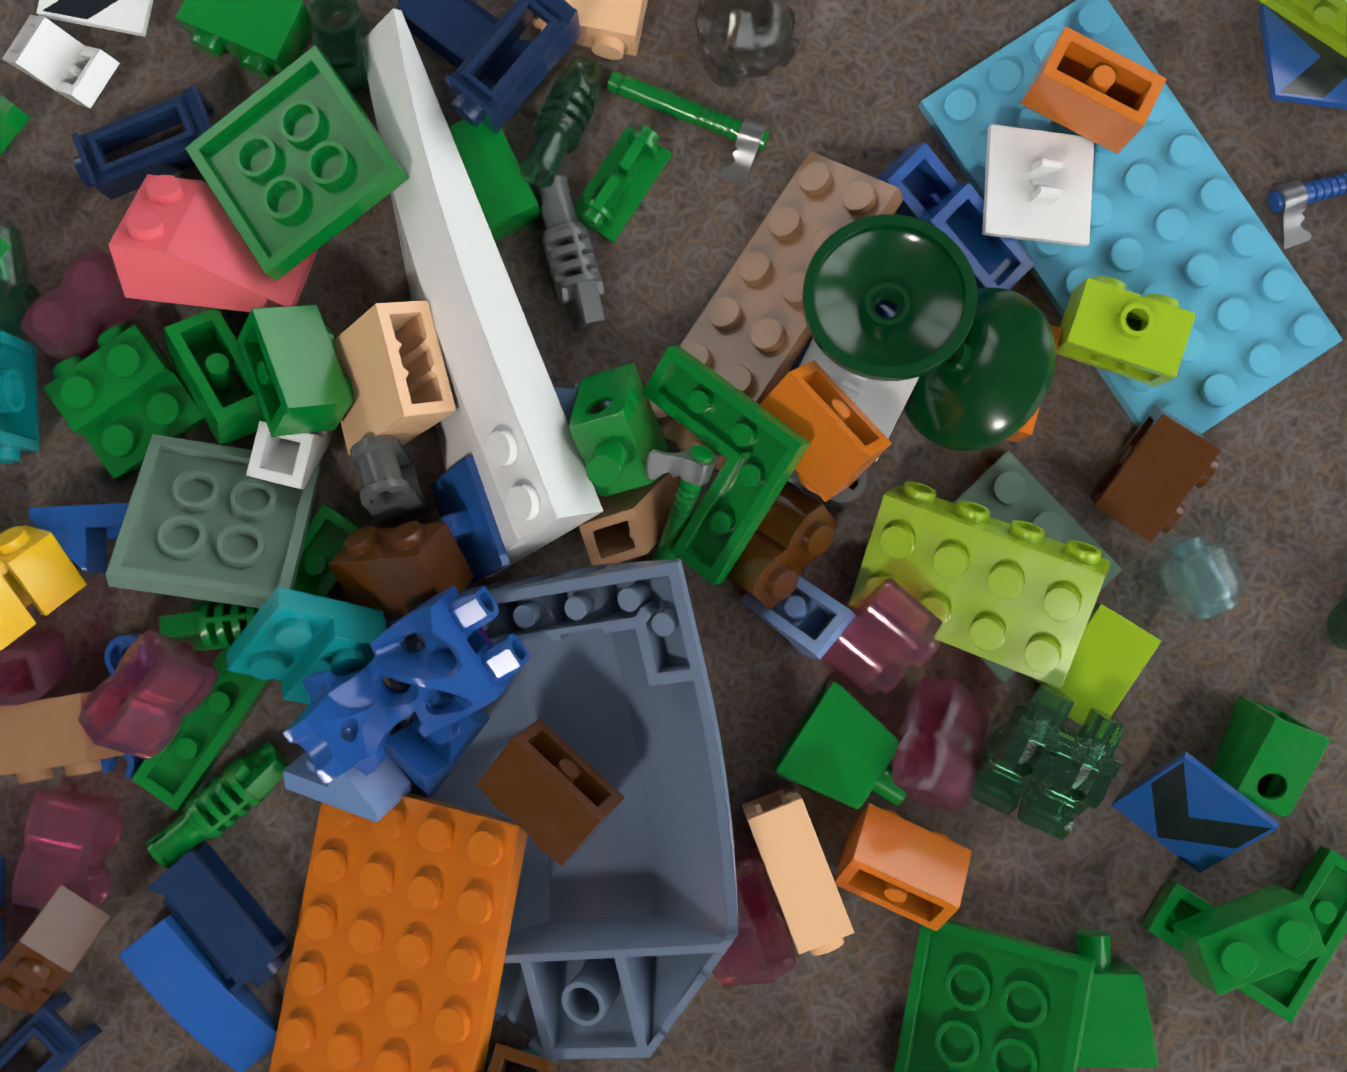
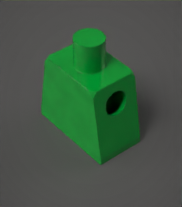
[569,362,670,497]
[772,679,914,809]
[1211,695,1331,817]
[1075,929,1158,1068]

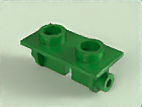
[574,125,673,243]

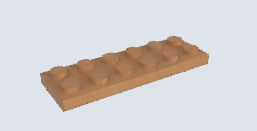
[649,151,903,472]

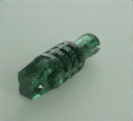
[520,56,604,188]

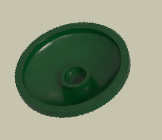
[802,214,977,381]
[904,287,1056,451]

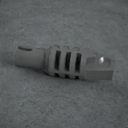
[533,175,605,331]

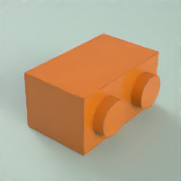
[1020,26,1167,154]
[760,360,892,502]
[834,803,972,931]

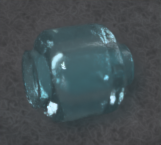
[1159,536,1247,622]

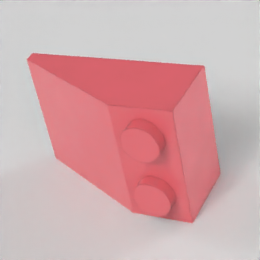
[108,174,318,312]

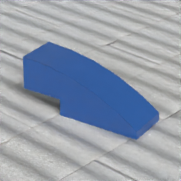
[877,142,1035,290]
[118,914,278,1072]

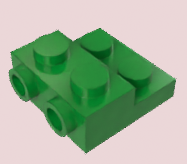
[43,324,206,481]

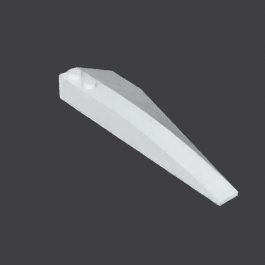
[361,8,603,578]

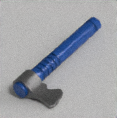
[1268,172,1347,250]

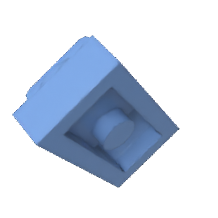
[740,576,856,660]
[283,734,411,823]

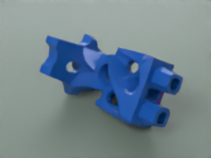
[282,585,530,784]

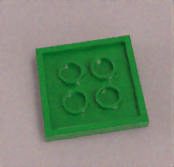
[185,45,409,281]
[894,919,1096,1072]

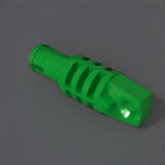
[159,594,319,651]
[146,741,289,869]

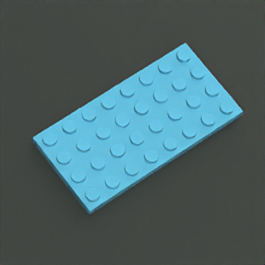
[918,0,1343,434]

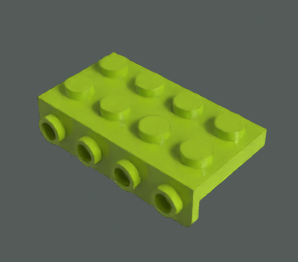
[849,481,1111,689]

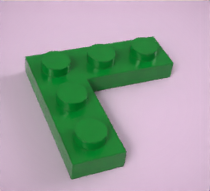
[642,346,811,586]
[1140,846,1347,1023]

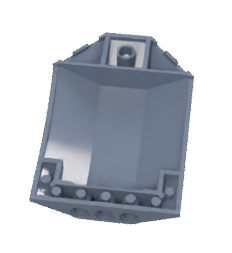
[384,559,738,1060]

